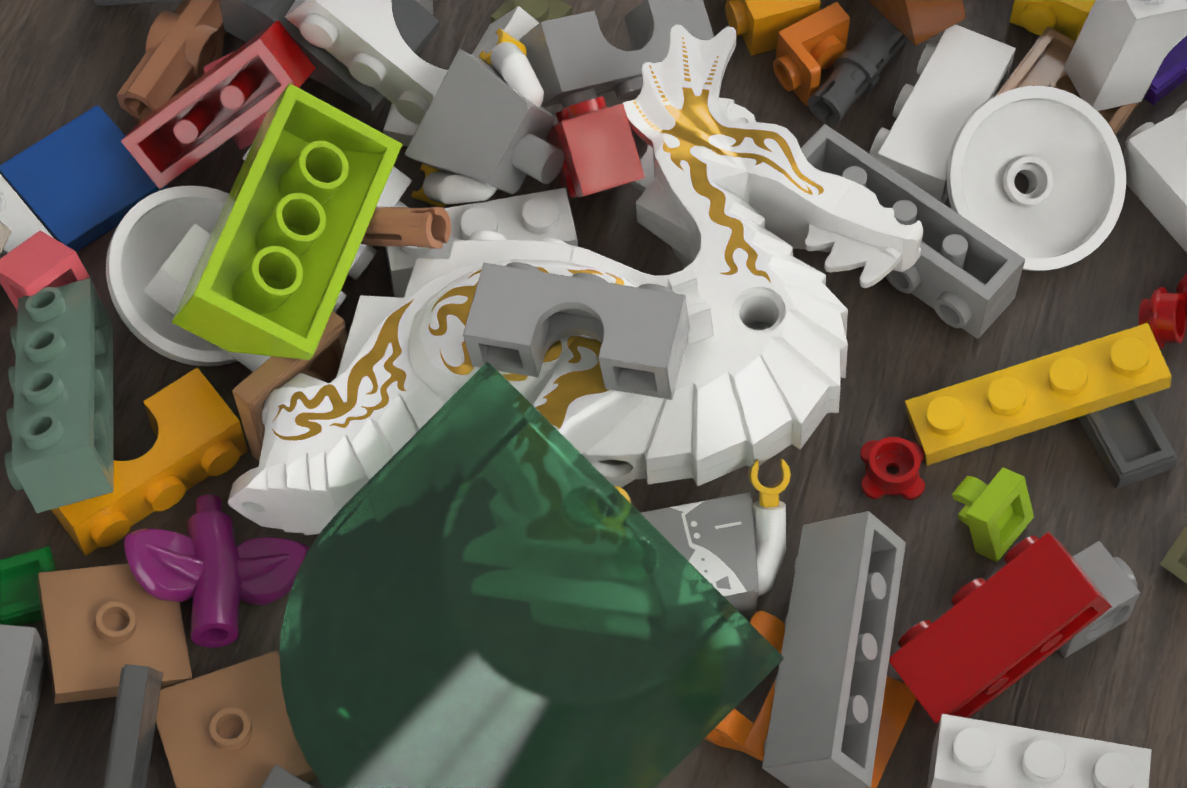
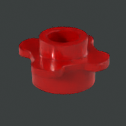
[860,437,925,500]

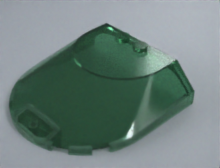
[279,361,784,788]

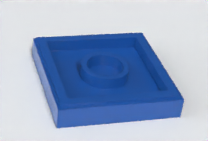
[0,105,167,252]

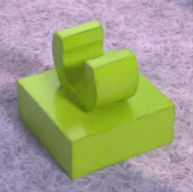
[952,467,1034,562]

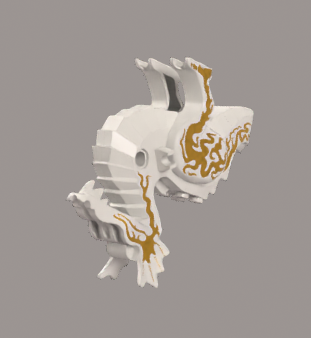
[228,24,923,640]

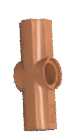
[117,0,227,123]

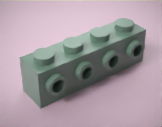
[4,278,114,513]

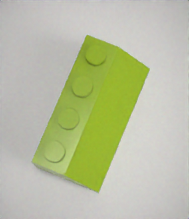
[171,83,403,360]

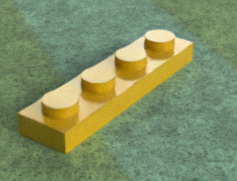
[905,323,1172,466]

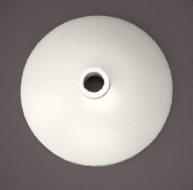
[946,86,1126,271]
[106,186,237,366]

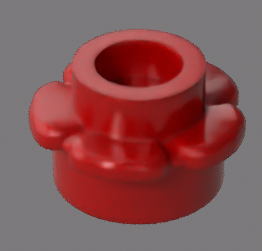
[1138,287,1187,349]

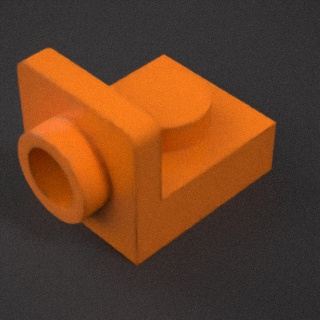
[773,2,850,106]

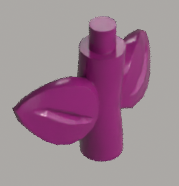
[124,494,311,648]

